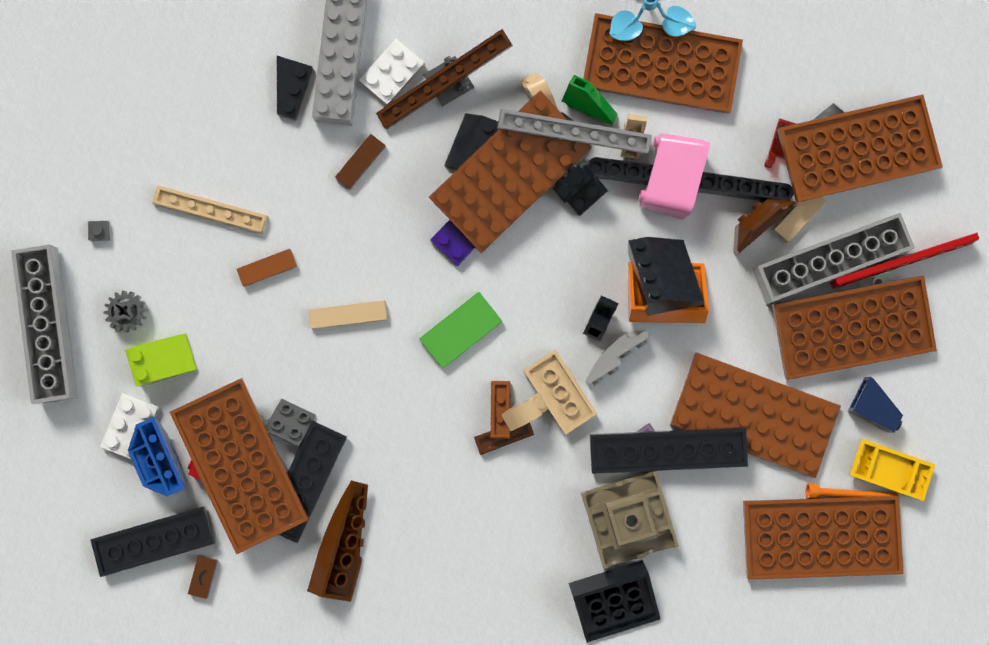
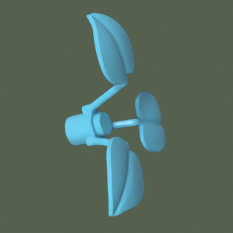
[610,0,696,41]

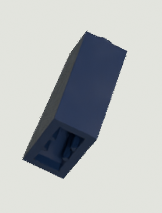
[848,377,903,433]

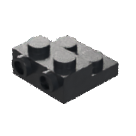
[553,162,608,216]

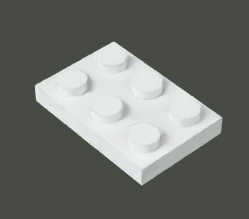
[359,38,424,105]
[100,393,160,459]

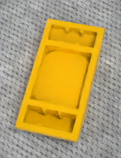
[849,439,935,501]

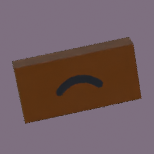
[188,555,218,599]

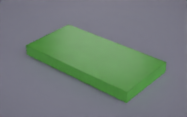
[419,292,503,369]

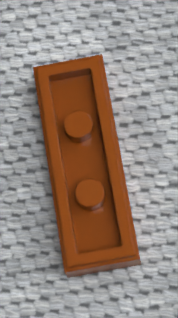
[236,248,297,287]
[490,381,511,439]

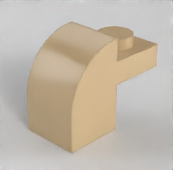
[520,72,557,108]
[620,114,647,159]
[501,393,548,431]

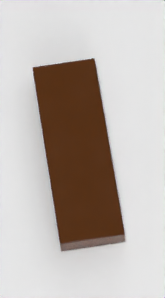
[335,134,386,190]
[474,422,534,455]

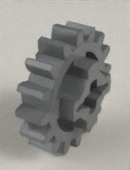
[103,290,148,333]

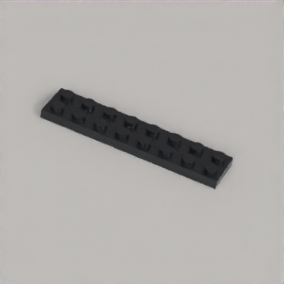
[590,427,748,474]

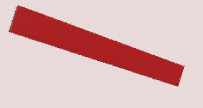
[830,233,980,289]

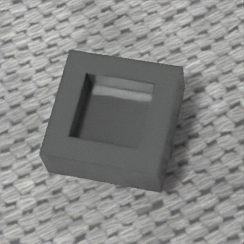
[88,221,110,241]

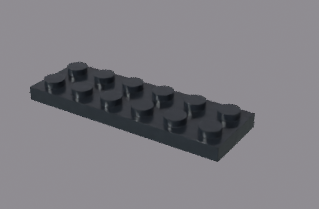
[278,420,348,543]
[90,506,215,577]

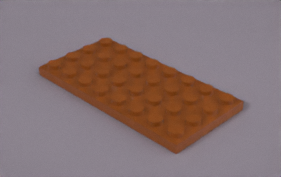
[583,13,743,114]
[428,90,592,253]
[777,94,943,203]
[772,275,937,380]
[670,352,841,478]
[169,378,309,555]
[743,496,903,580]

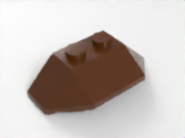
[733,199,797,255]

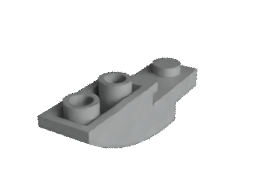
[586,330,650,386]

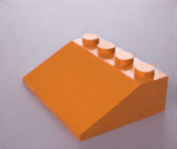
[628,262,709,323]

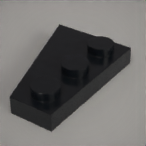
[277,55,313,121]

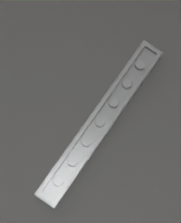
[497,109,652,154]

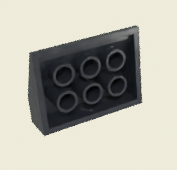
[628,237,704,316]
[568,560,660,643]

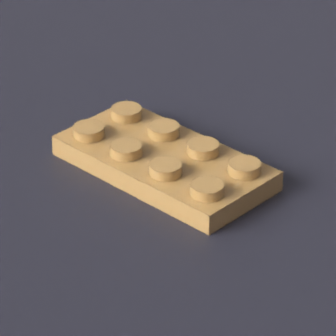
[523,349,597,435]

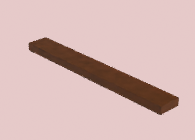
[376,29,513,130]

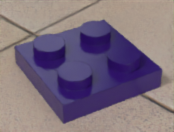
[430,220,476,267]

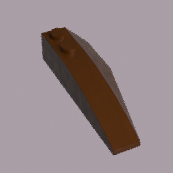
[307,480,368,602]

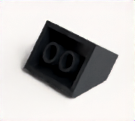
[444,113,499,170]

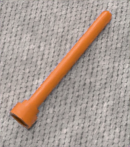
[805,483,899,499]

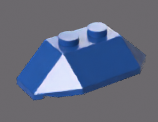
[128,417,186,497]

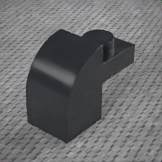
[583,295,619,341]

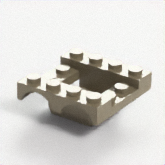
[580,471,679,569]

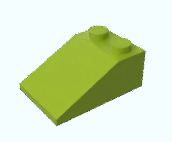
[125,333,197,387]

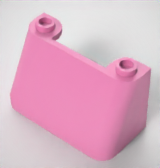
[638,133,710,219]

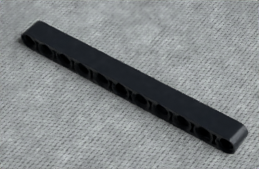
[587,157,794,201]

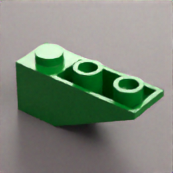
[561,75,618,126]

